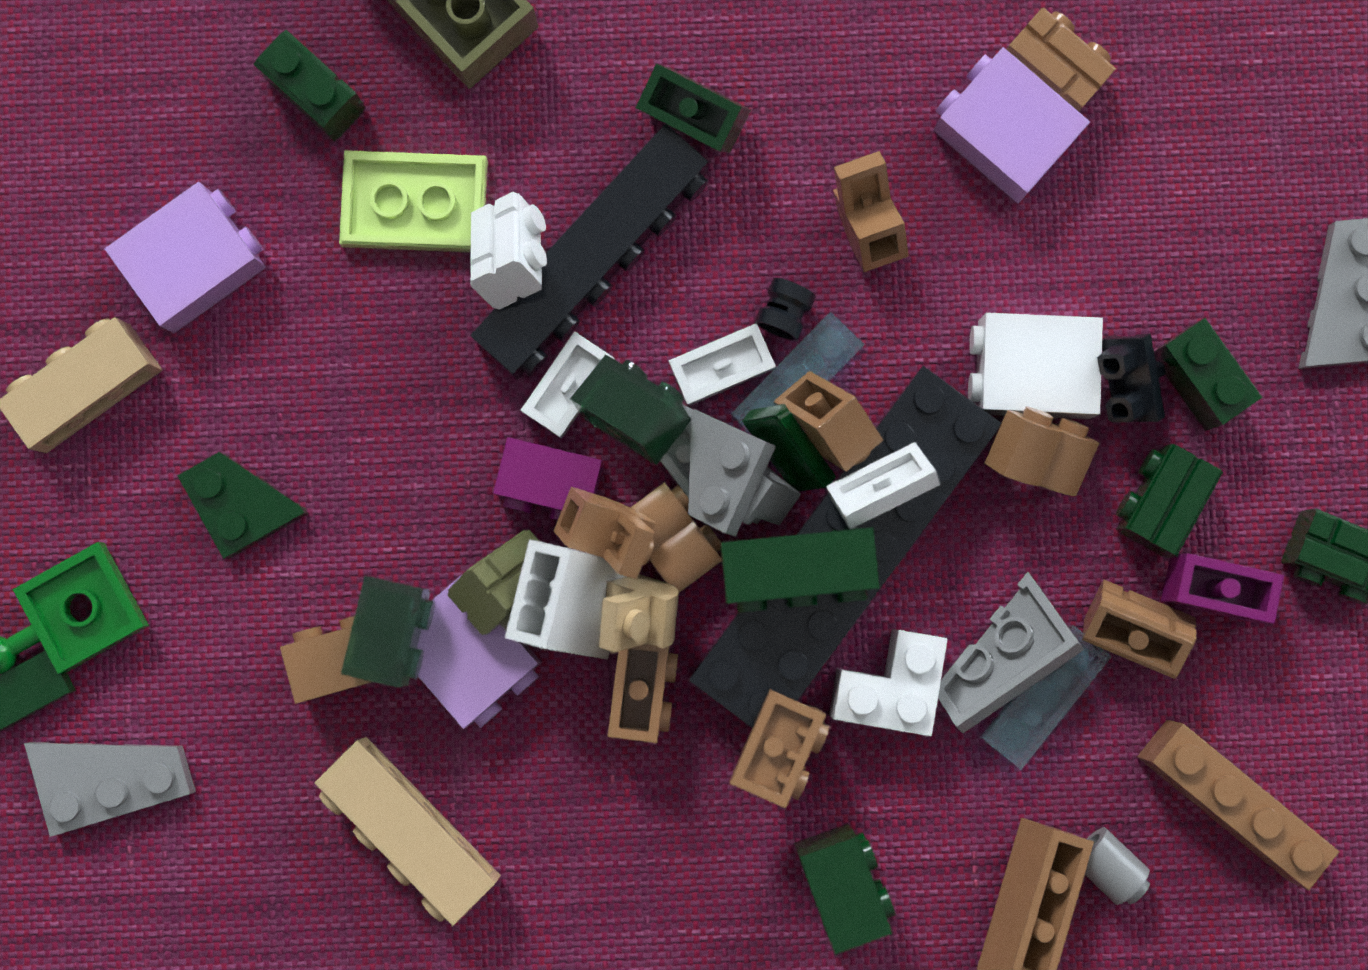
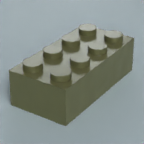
[387,0,539,89]

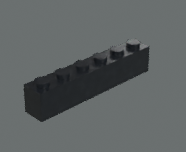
[470,124,709,380]

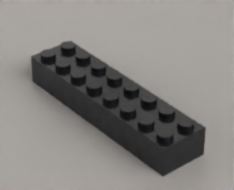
[689,366,1002,728]

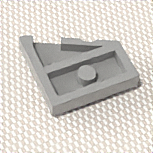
[688,409,776,537]

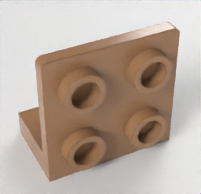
[729,689,829,808]

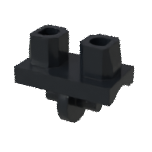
[1097,333,1166,422]

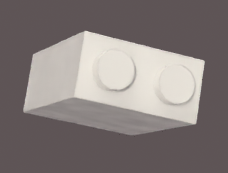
[968,313,1103,419]
[505,539,626,659]

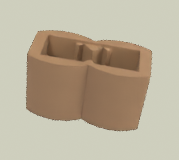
[984,406,1099,496]
[630,482,722,593]

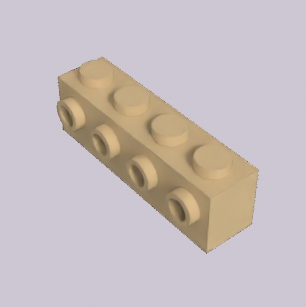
[315,737,501,926]

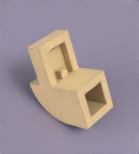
[599,574,678,652]

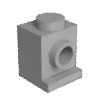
[742,467,801,525]

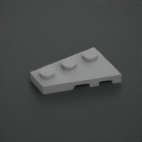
[1298,218,1368,369]
[938,572,1084,733]
[24,742,196,837]

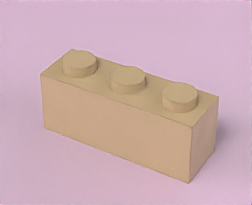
[0,317,163,453]

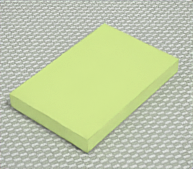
[339,150,488,252]

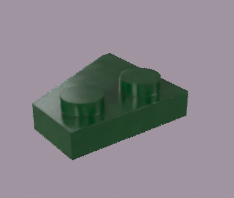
[177,452,308,559]

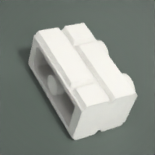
[471,192,547,309]

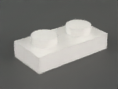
[669,323,776,407]
[521,331,615,439]
[826,442,940,530]

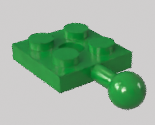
[0,542,149,674]

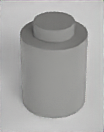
[1085,827,1150,905]

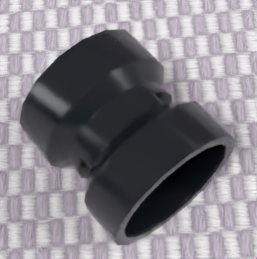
[754,278,816,341]

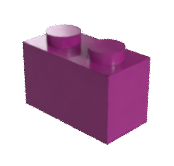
[493,437,604,521]
[1161,553,1284,624]

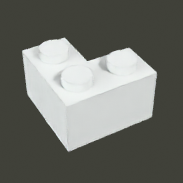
[829,629,948,736]

